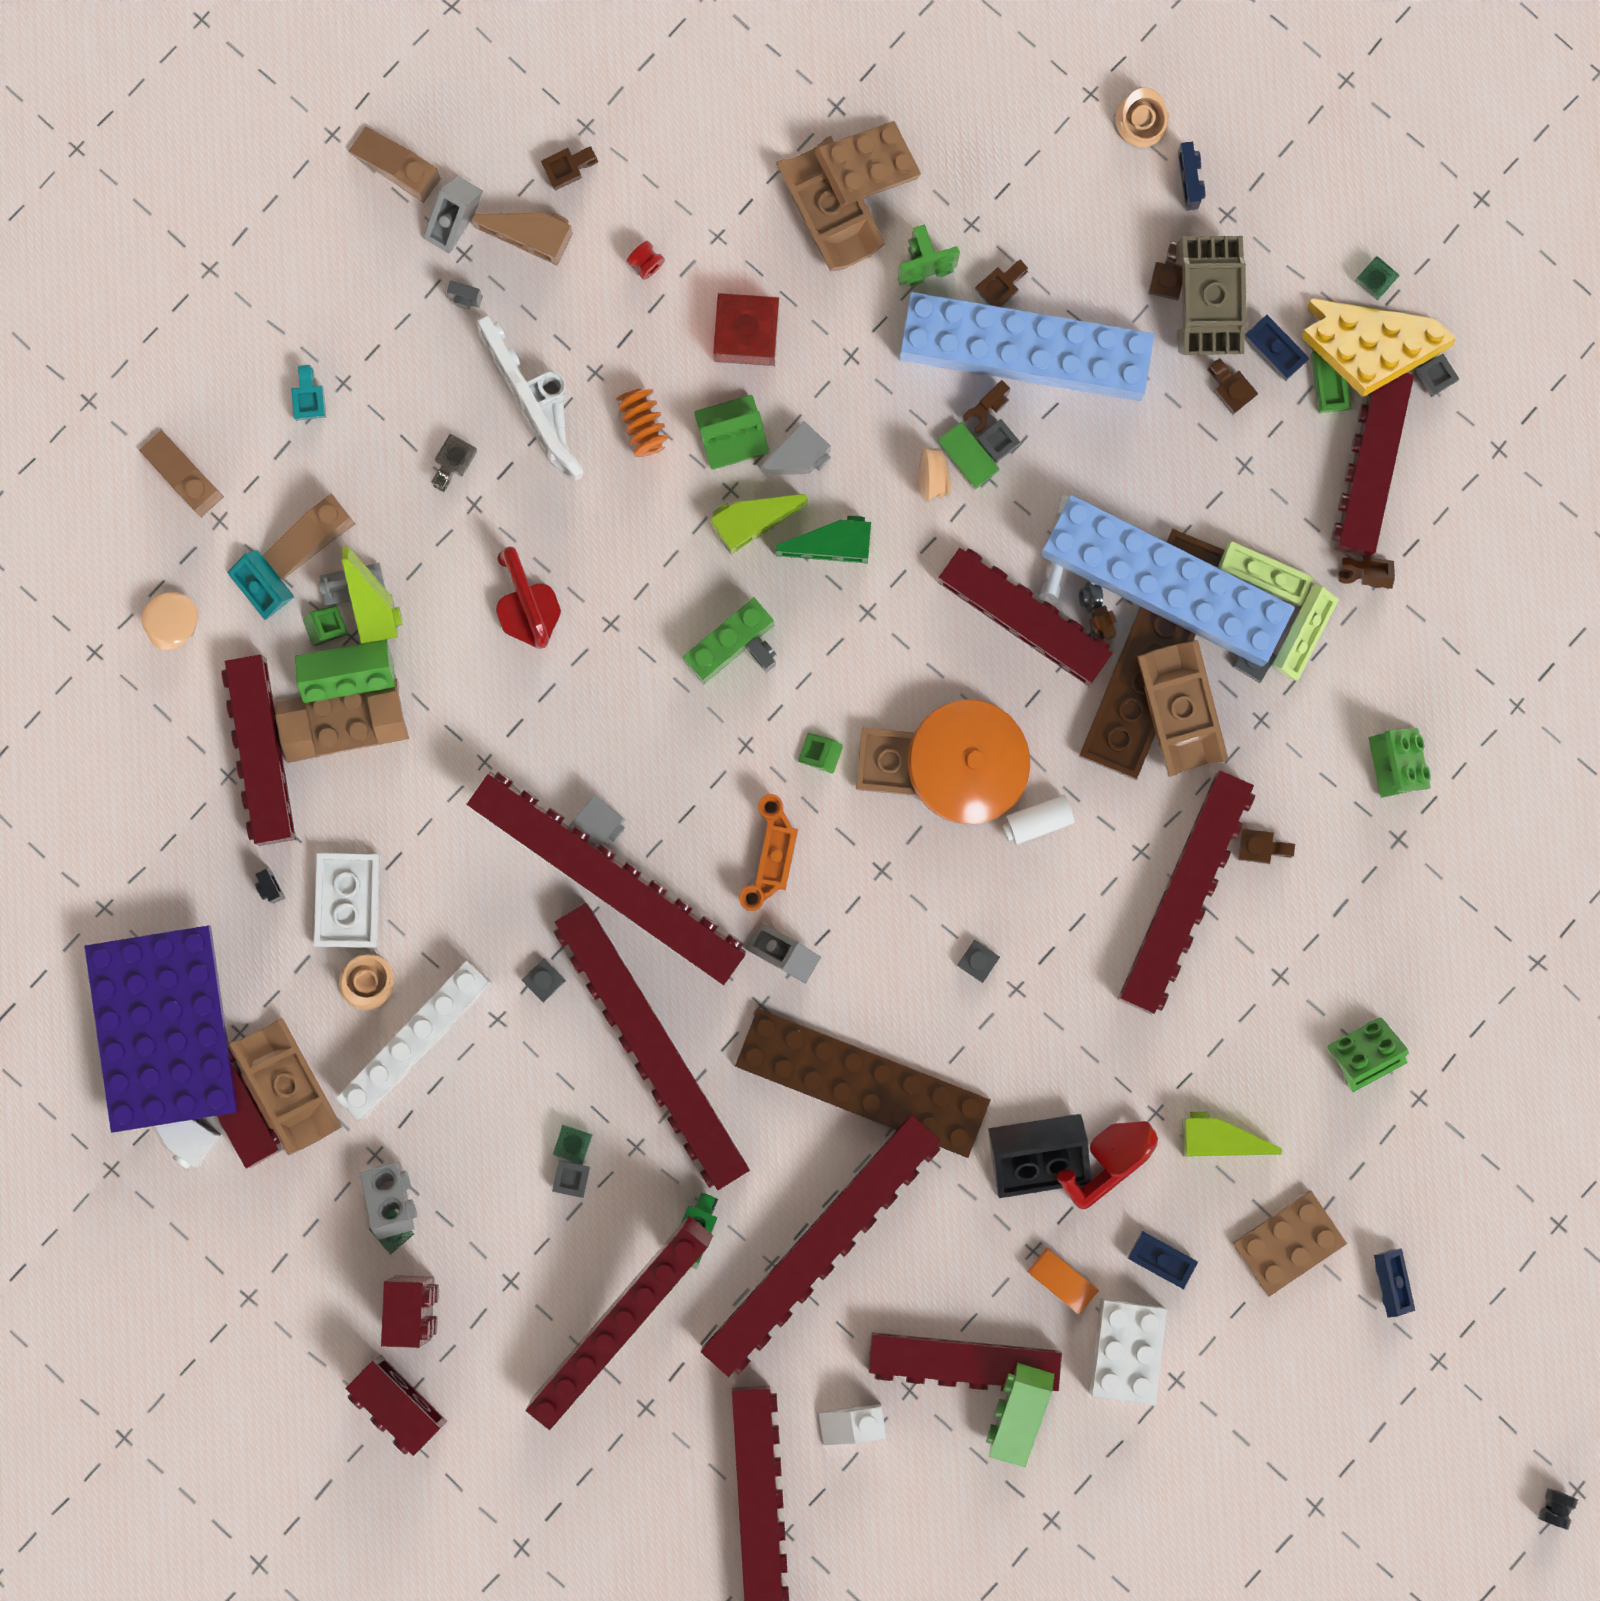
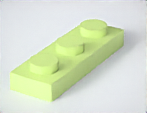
[1218,541,1314,607]
[1272,584,1339,681]

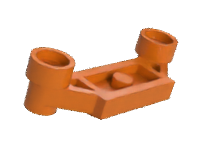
[739,794,798,911]

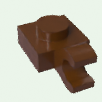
[541,146,598,191]
[1148,242,1182,301]
[975,259,1028,307]
[1207,358,1258,415]
[963,380,1010,433]
[1338,556,1395,589]
[1089,605,1117,641]
[1238,829,1295,864]

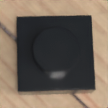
[255,869,285,904]

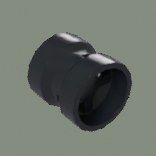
[1538,1488,1578,1530]

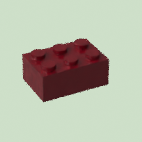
[381,1275,439,1348]
[345,1355,448,1456]

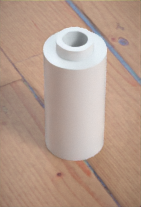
[1002,795,1075,845]

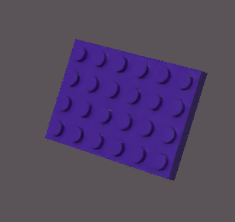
[84,925,238,1133]

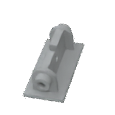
[319,563,385,606]

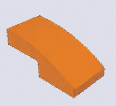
[1027,1247,1099,1315]

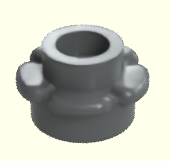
[1079,582,1103,613]

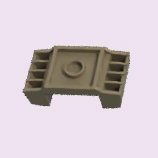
[1176,236,1246,355]

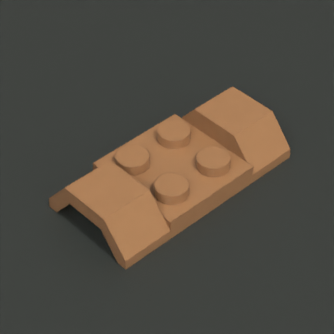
[776,136,885,271]
[1137,640,1229,777]
[275,678,409,763]
[228,1018,342,1155]

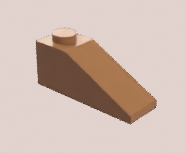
[348,127,441,203]
[472,213,573,266]
[139,430,224,518]
[263,493,355,580]

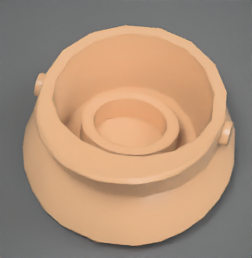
[1115,87,1169,147]
[918,447,951,502]
[142,592,198,650]
[339,953,394,1010]

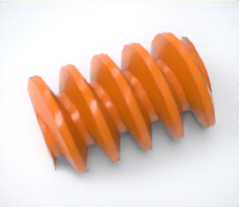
[616,389,669,457]

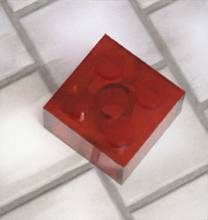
[713,293,780,366]

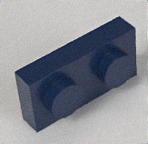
[1178,141,1206,211]
[1245,315,1309,381]
[1127,1231,1198,1290]
[1374,1248,1415,1318]

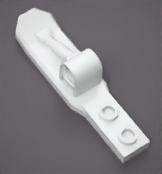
[477,315,583,481]

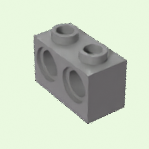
[359,1162,417,1240]

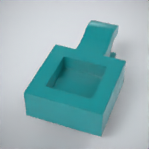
[291,365,327,421]

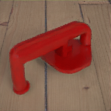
[496,546,561,649]
[1057,1121,1158,1209]

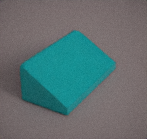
[227,550,294,620]

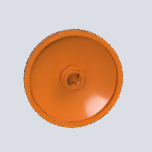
[908,700,1030,824]

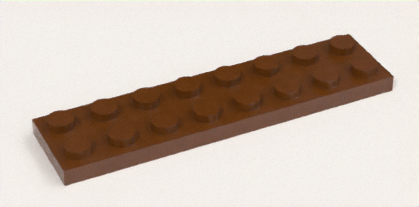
[1079,529,1224,780]
[735,1008,991,1158]

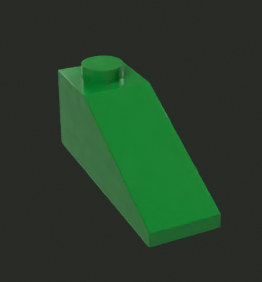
[776,516,871,564]

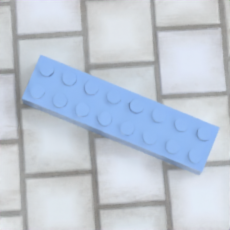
[900,292,1155,401]
[1040,495,1295,667]

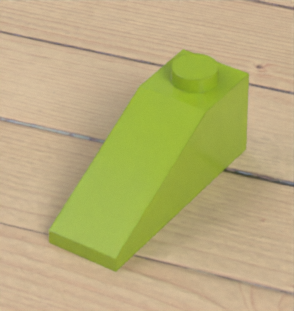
[710,494,808,555]
[342,546,403,644]
[1182,1111,1282,1157]

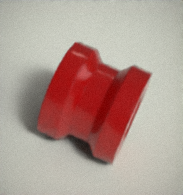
[626,241,665,280]

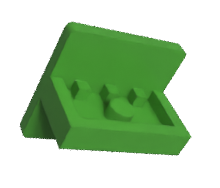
[897,224,960,287]
[694,395,769,470]
[1368,728,1431,798]
[1327,1017,1409,1092]

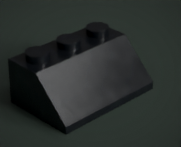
[988,1114,1091,1198]

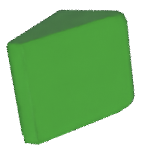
[303,605,348,646]
[798,733,843,773]

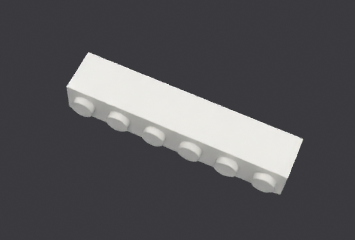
[336,961,493,1121]

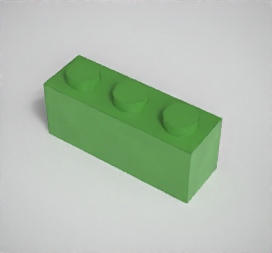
[683,597,775,685]
[295,639,395,703]
[986,1363,1054,1467]

